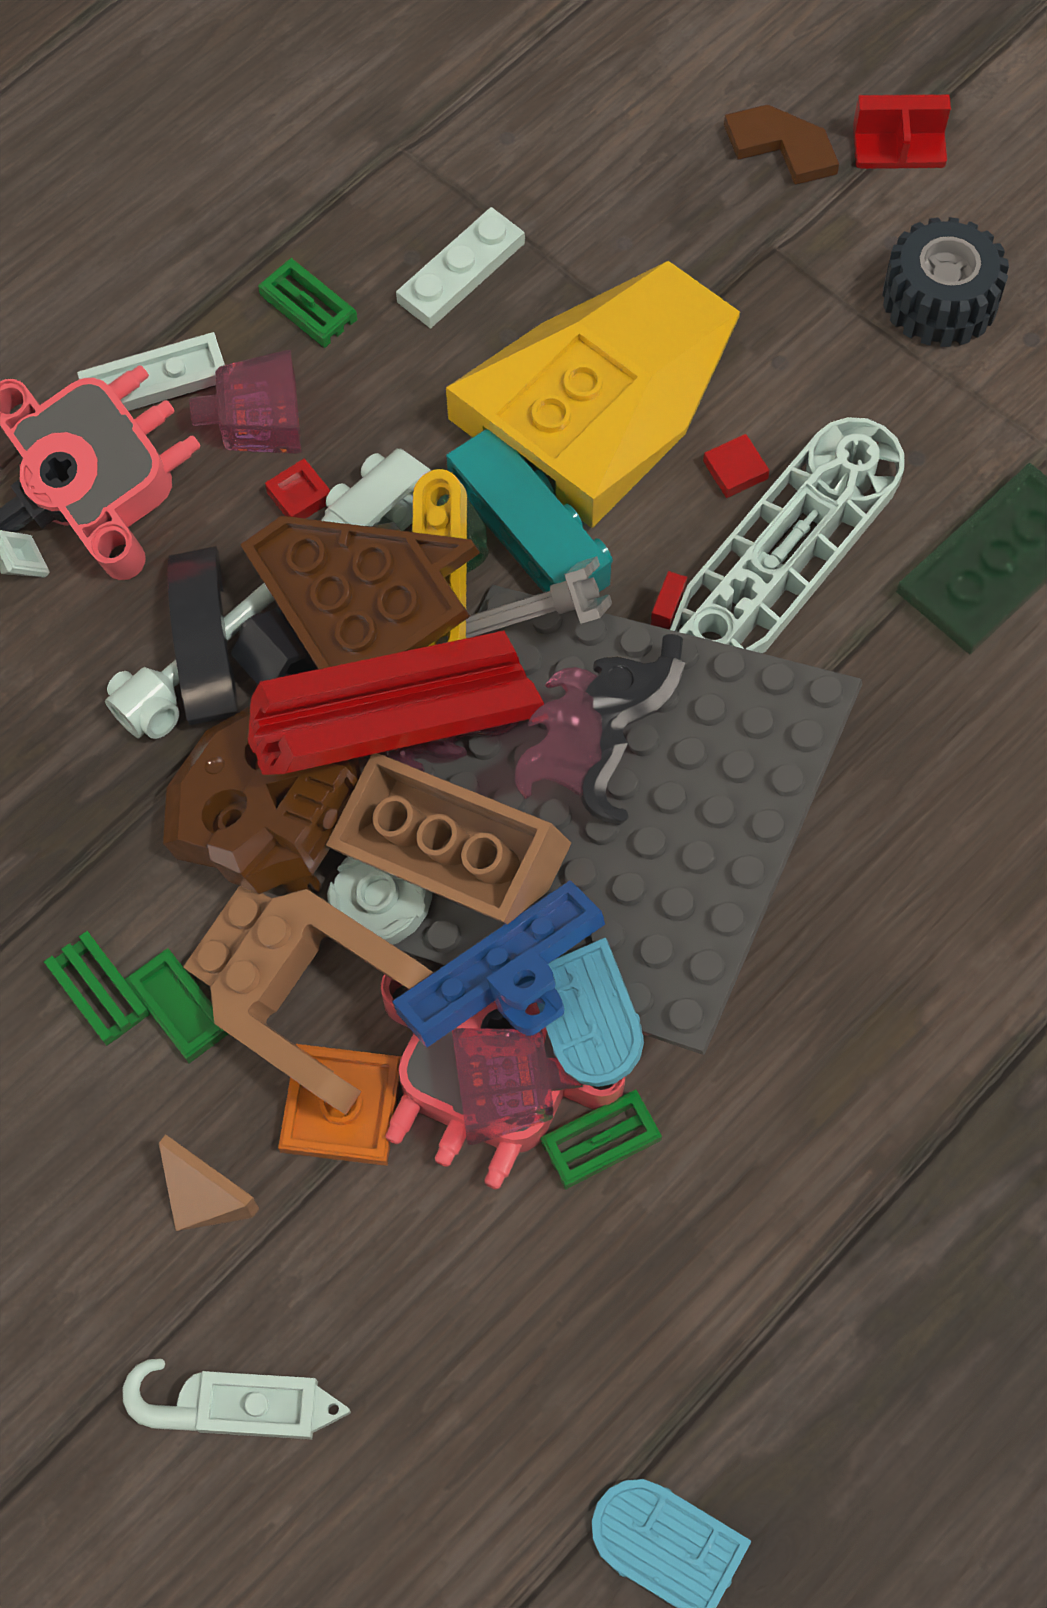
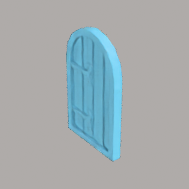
[537,937,644,1087]
[592,1479,751,1608]

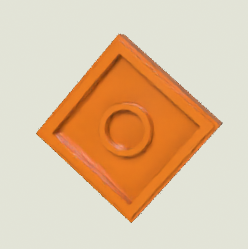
[278,1044,402,1166]

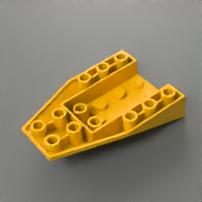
[446,261,740,528]

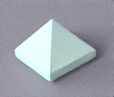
[0,530,50,577]

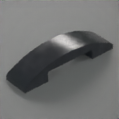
[168,546,239,725]

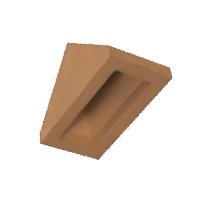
[159,1134,259,1231]

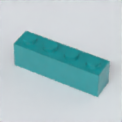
[446,429,613,592]

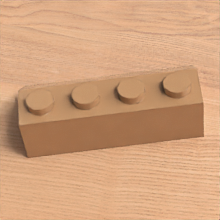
[326,753,571,925]

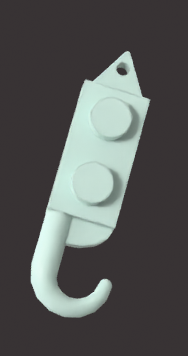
[123,1359,351,1440]

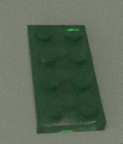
[896,463,1047,655]

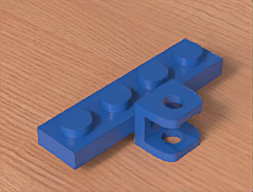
[392,880,605,1048]

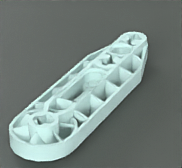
[670,417,904,653]

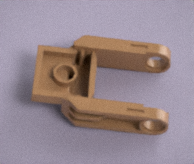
[183,886,433,1114]

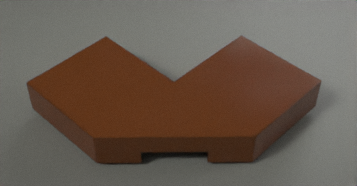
[724,104,839,185]

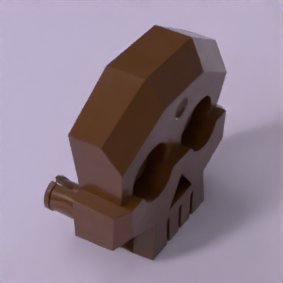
[163,707,362,894]

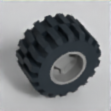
[882,217,1009,347]

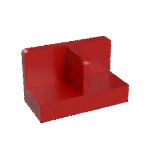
[853,94,951,169]

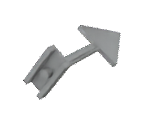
[436,556,612,645]

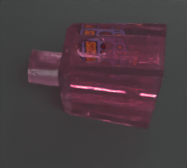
[189,350,302,454]
[452,1028,583,1145]

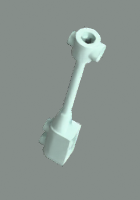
[105,449,430,739]

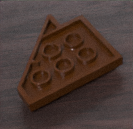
[240,516,480,669]

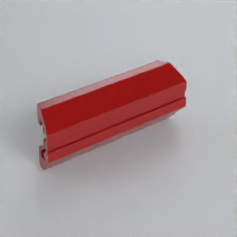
[248,631,549,775]

